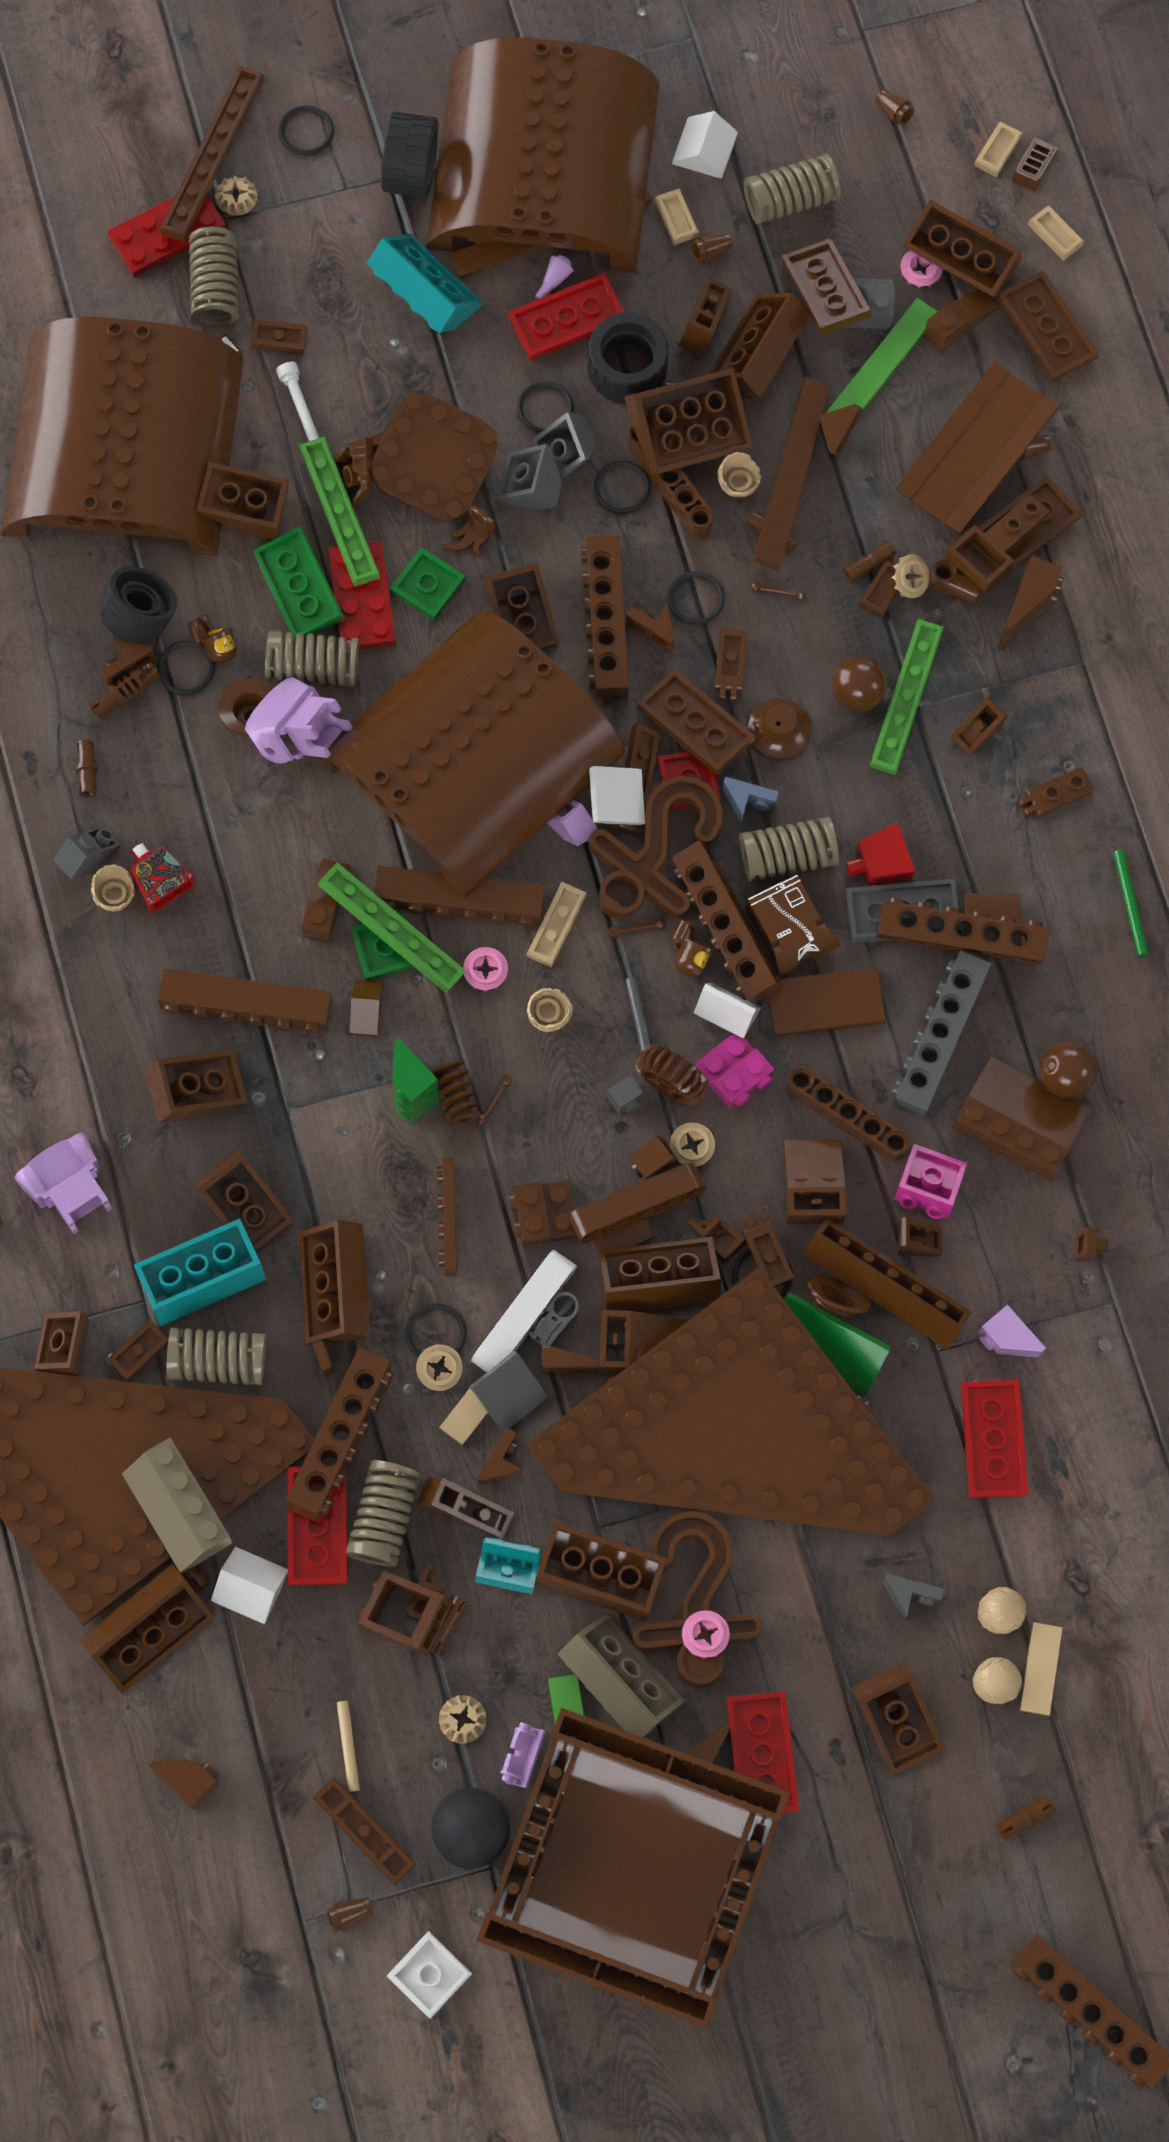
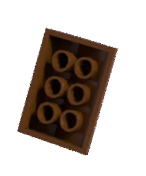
[625,368,753,475]
[952,1056,1091,1182]

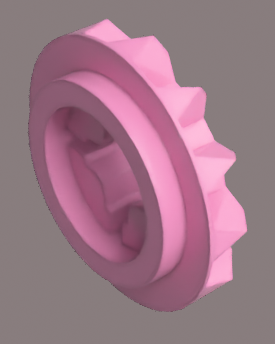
[900,251,943,288]
[463,947,508,992]
[682,1611,730,1659]

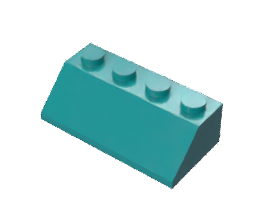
[367,233,483,333]
[134,1218,267,1327]

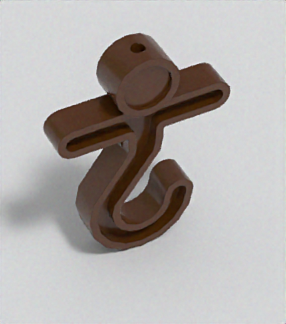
[588,776,723,920]
[632,1511,762,1688]

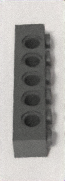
[891,950,991,1119]

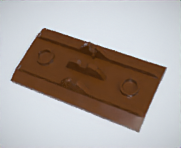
[896,361,1060,534]

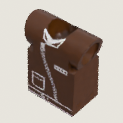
[745,874,840,977]

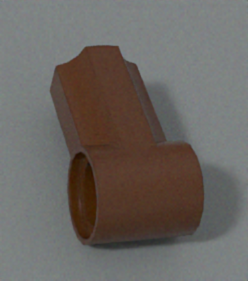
[929,559,981,605]

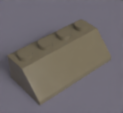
[122,1438,232,1574]
[558,1612,685,1738]

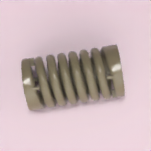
[744,154,841,224]
[189,227,239,328]
[265,630,360,687]
[739,817,839,882]
[166,1327,267,1386]
[345,1460,421,1568]

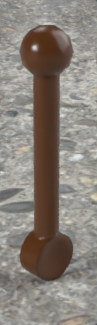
[751,581,807,599]
[609,919,666,938]
[476,1075,512,1126]

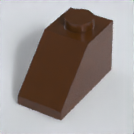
[149,1760,219,1810]

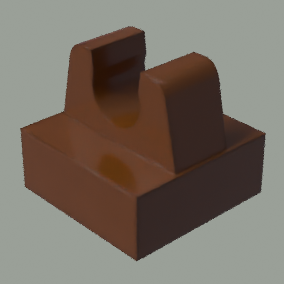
[1074,1227,1108,1262]

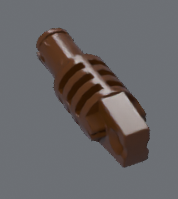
[89,660,160,719]

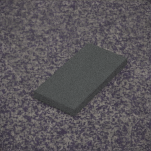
[845,878,962,943]

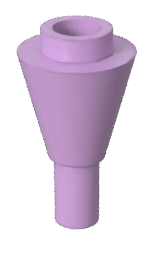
[535,255,573,300]

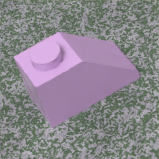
[548,800,598,846]
[978,1305,1046,1358]

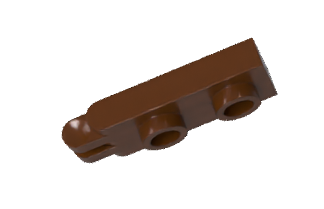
[715,629,747,702]
[1018,767,1094,817]
[742,1211,794,1288]

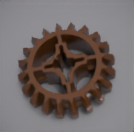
[635,1044,709,1107]

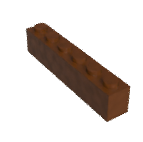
[374,866,545,928]
[158,968,332,1034]
[803,1218,972,1350]

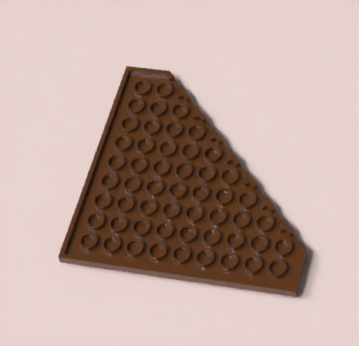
[526,1267,936,1536]
[0,1367,315,1627]

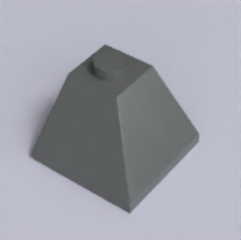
[843,278,895,330]
[532,412,598,480]
[497,444,562,511]

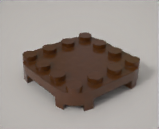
[372,393,497,523]

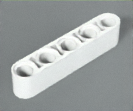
[471,1249,577,1372]

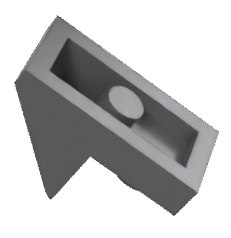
[883,1574,944,1619]

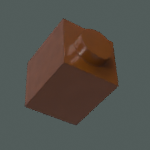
[629,1136,679,1179]

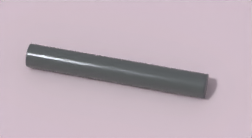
[625,977,651,1052]

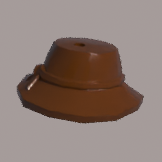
[218,678,274,736]
[747,698,812,760]
[807,1273,871,1322]

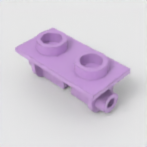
[500,1722,546,1788]

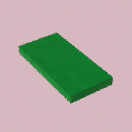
[252,526,345,642]
[784,1292,891,1396]

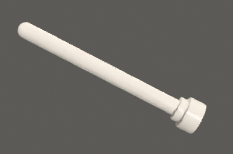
[276,362,319,441]

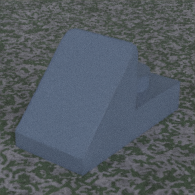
[722,777,779,823]

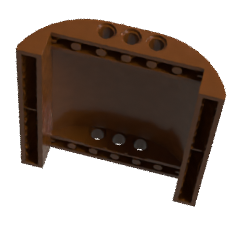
[426,37,660,272]
[1,317,244,556]
[316,610,626,897]
[476,1708,790,2028]

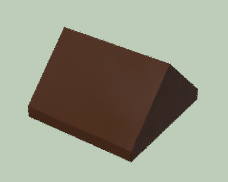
[34,1311,90,1376]

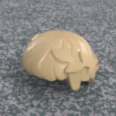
[718,452,761,498]
[91,864,135,912]
[527,988,573,1032]
[978,1587,1026,1634]
[973,1657,1022,1704]

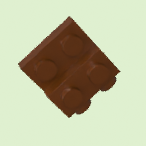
[509,1180,578,1246]

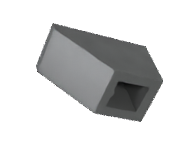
[53,826,121,879]

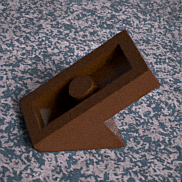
[625,604,675,653]
[101,639,156,686]
[951,696,1007,755]
[477,1428,523,1485]

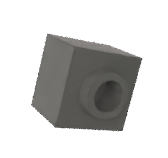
[607,1074,644,1115]

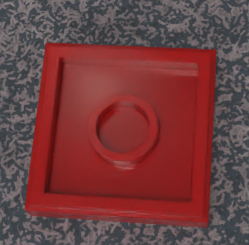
[657,752,721,810]

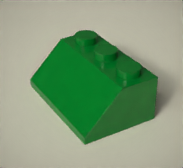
[392,1039,439,1124]

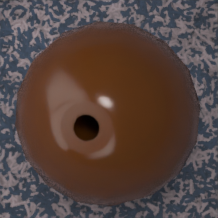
[831,656,888,713]
[1039,1042,1098,1099]

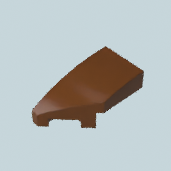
[687,1217,746,1263]
[406,1562,443,1622]

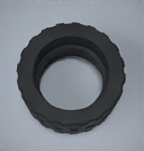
[381,111,439,198]
[587,312,669,404]

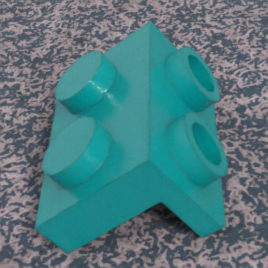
[475,1538,541,1594]

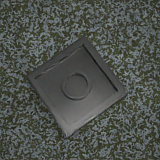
[469,1351,548,1433]

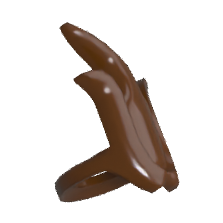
[441,506,496,556]

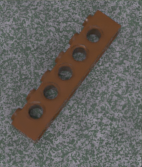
[581,535,629,699]
[672,840,784,1004]
[876,898,1050,965]
[286,1348,394,1523]
[1010,1934,1169,2089]

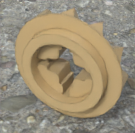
[215,175,257,215]
[891,554,930,598]
[670,1123,715,1166]
[416,1344,463,1391]
[439,1695,486,1744]

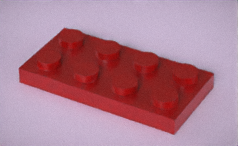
[107,196,226,278]
[508,273,625,361]
[328,541,396,649]
[960,1380,1028,1499]
[288,1467,347,1586]
[726,1691,799,1814]

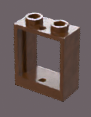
[358,1570,453,1657]

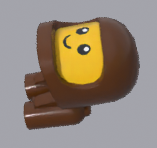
[187,615,237,663]
[672,920,715,977]

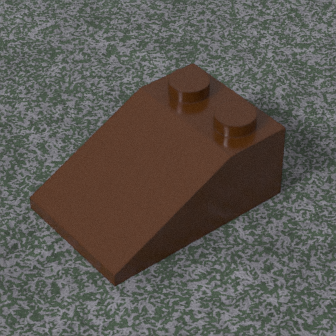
[197,462,289,541]
[998,556,1064,650]
[483,562,559,648]
[145,1049,248,1124]
[192,1150,294,1251]
[850,1663,945,1776]

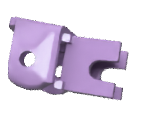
[245,677,353,764]
[15,1132,112,1234]

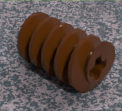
[433,1061,481,1124]

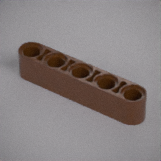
[628,426,713,539]
[787,1067,909,1161]
[568,1162,707,1243]

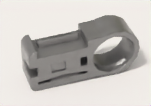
[529,1292,580,1347]

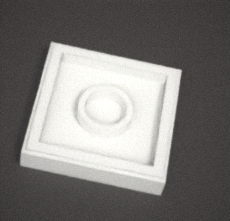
[589,766,645,825]
[387,1931,472,2019]

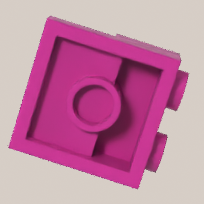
[694,1033,774,1109]
[894,1144,967,1219]

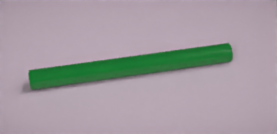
[1113,849,1148,957]

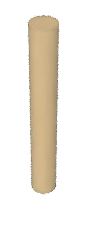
[337,1701,360,1792]

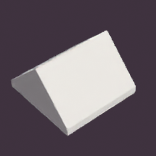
[672,111,738,179]
[694,982,761,1039]
[211,1547,288,1625]

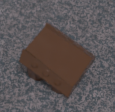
[335,437,373,510]

